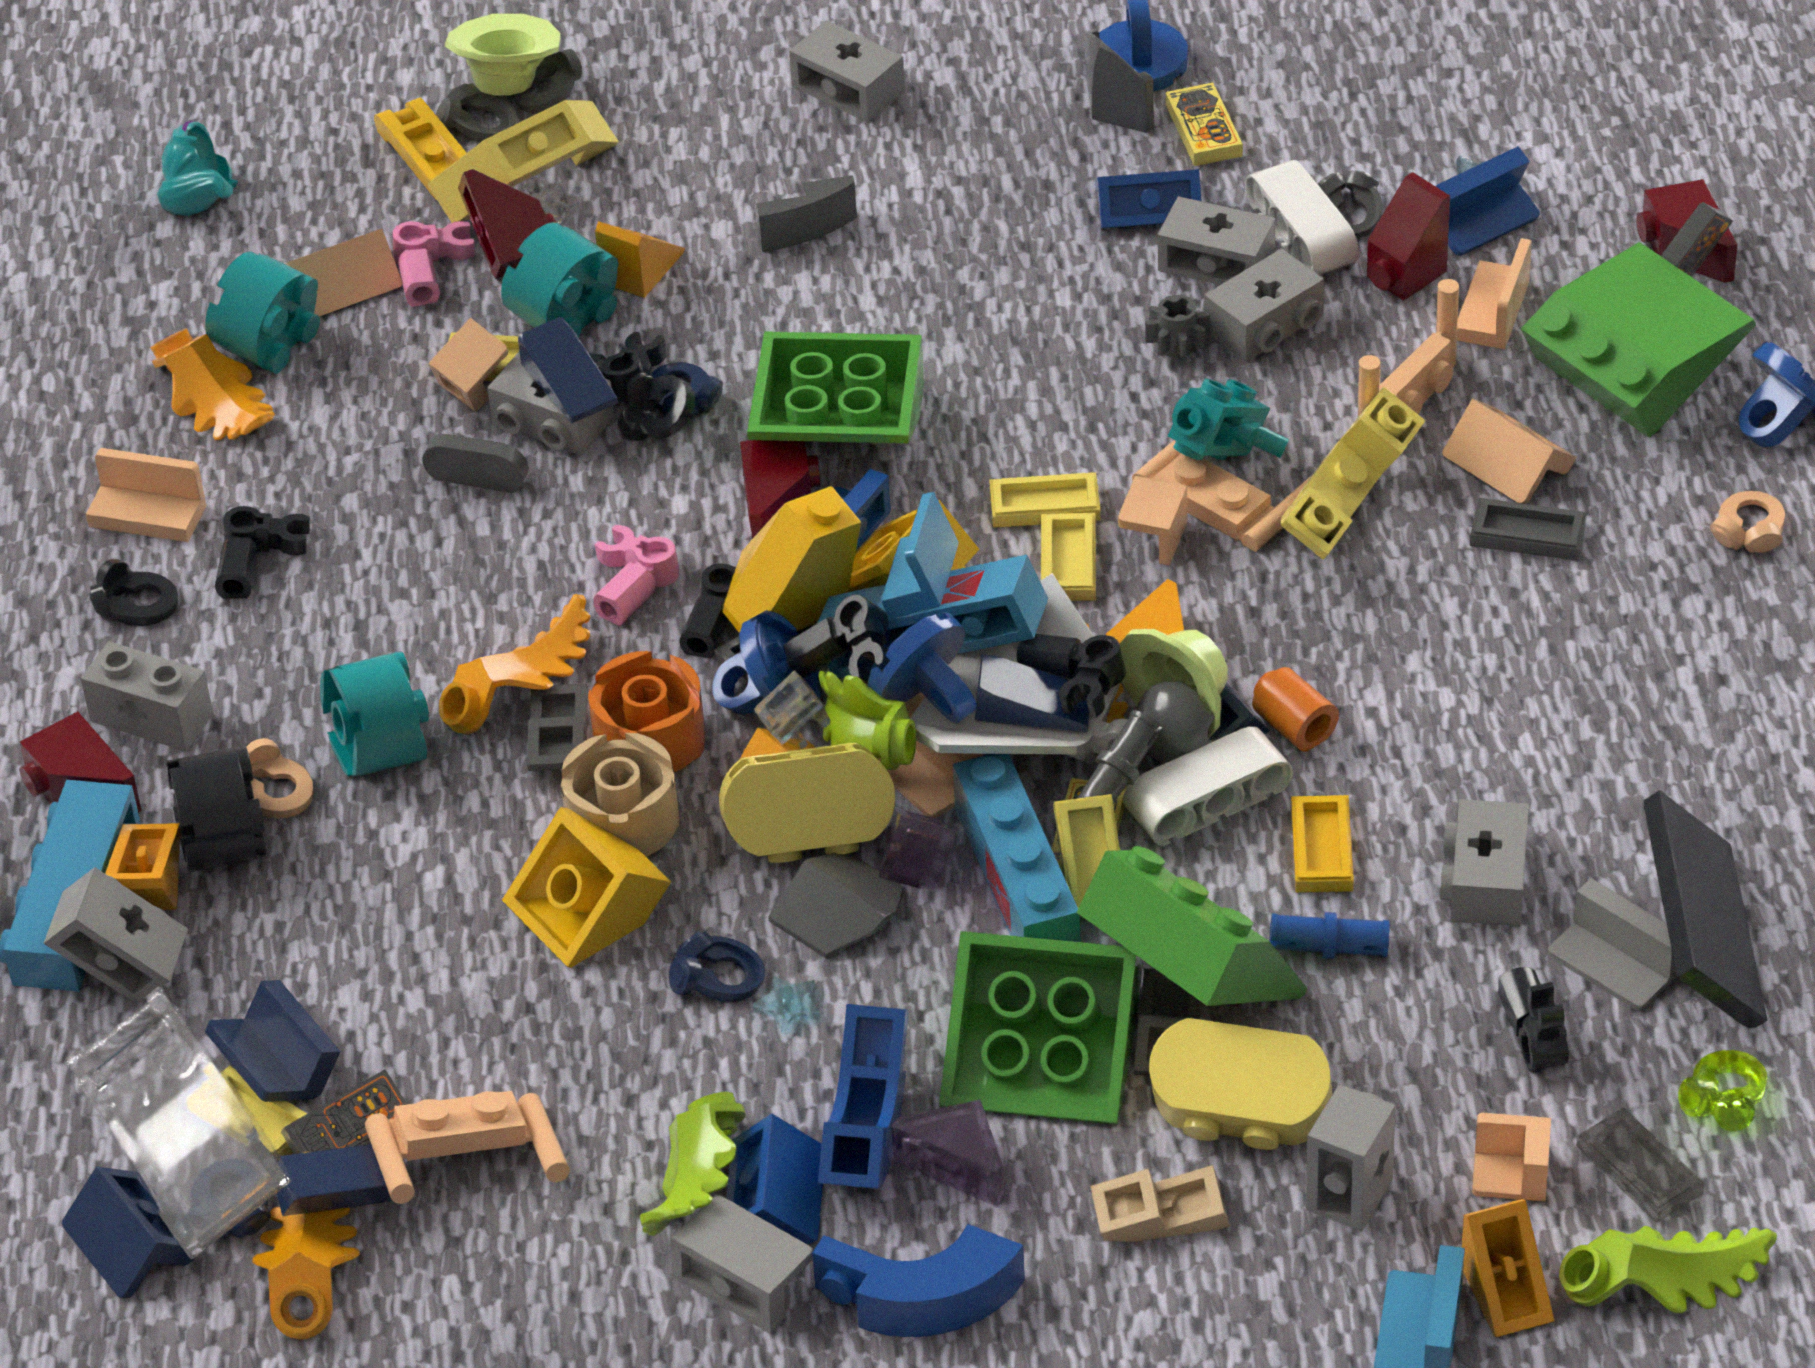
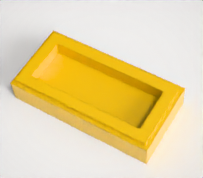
[1291,795,1354,893]

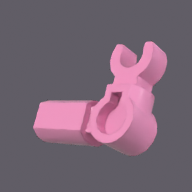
[393,221,475,307]
[594,525,679,626]

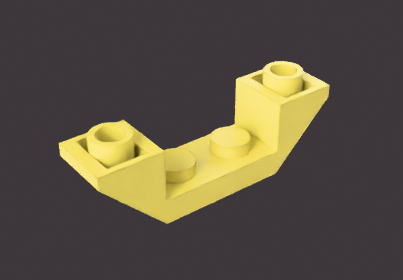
[428,100,619,223]
[1281,387,1426,560]

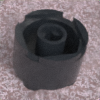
[166,748,266,873]

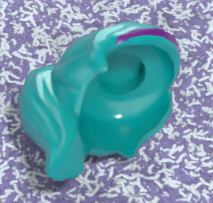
[157,120,238,216]

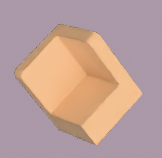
[429,318,508,412]
[1118,476,1188,566]
[1472,1113,1551,1202]

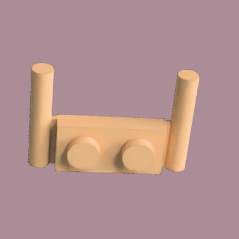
[1358,279,1459,417]
[1132,440,1311,552]
[365,1091,570,1204]

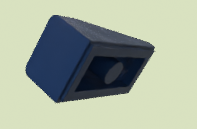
[518,317,618,424]
[975,654,1089,732]

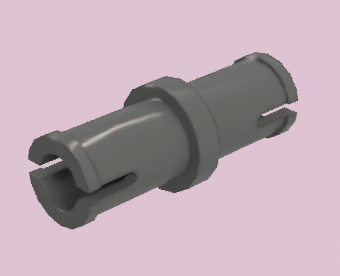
[1077,710,1163,805]

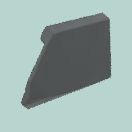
[1086,29,1154,133]
[768,852,904,959]

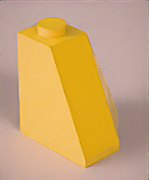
[723,486,861,633]

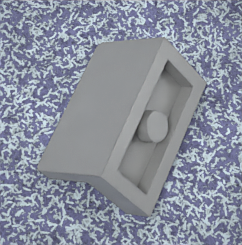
[1548,878,1677,1011]
[671,1195,812,1334]

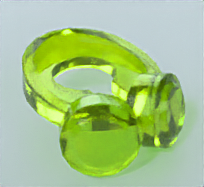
[1678,1050,1768,1132]

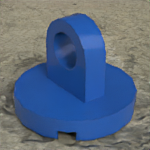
[1099,0,1188,92]
[1738,342,1815,447]
[712,610,822,720]
[868,613,977,724]

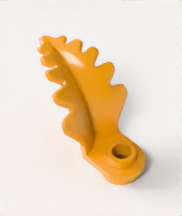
[150,328,275,440]
[439,594,591,735]
[252,1151,360,1339]

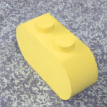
[719,742,895,863]
[1149,1018,1333,1150]

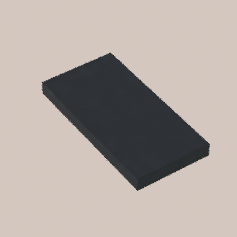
[1644,790,1768,1028]

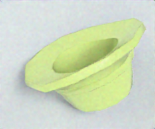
[444,14,561,95]
[1120,629,1228,739]

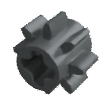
[1145,295,1210,358]

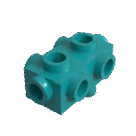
[1168,378,1289,460]

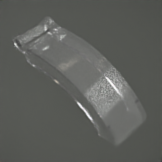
[65,986,291,1259]

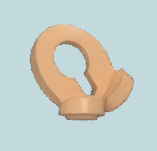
[1710,491,1785,553]
[246,738,314,819]

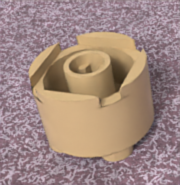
[561,733,680,857]

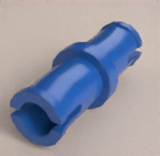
[1269,912,1390,959]

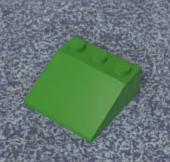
[1521,242,1756,438]
[747,331,924,444]
[1076,846,1308,1006]
[939,931,1143,1125]

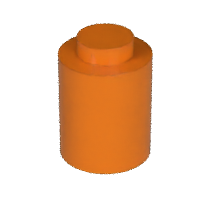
[1252,667,1339,752]

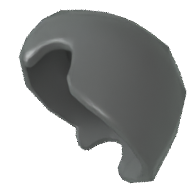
[1137,681,1215,764]

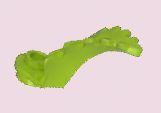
[819,671,917,770]
[640,1092,746,1236]
[1559,1226,1777,1313]

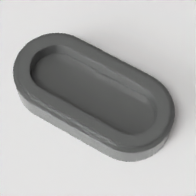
[422,434,529,493]

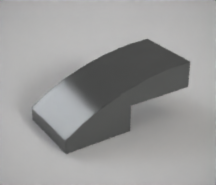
[756,175,857,252]
[527,684,588,771]
[1134,968,1202,1076]

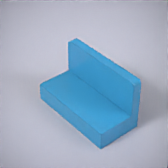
[881,492,959,619]
[1374,1245,1465,1368]

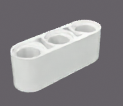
[1245,160,1359,275]
[1123,726,1293,846]

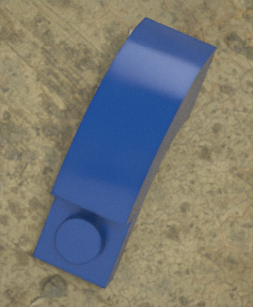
[818,1004,909,1189]
[812,1224,1025,1337]

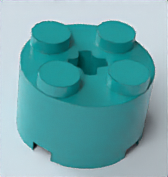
[501,223,619,337]
[205,251,320,374]
[320,651,429,776]

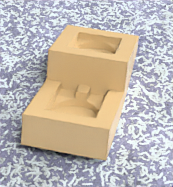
[1090,1165,1230,1242]

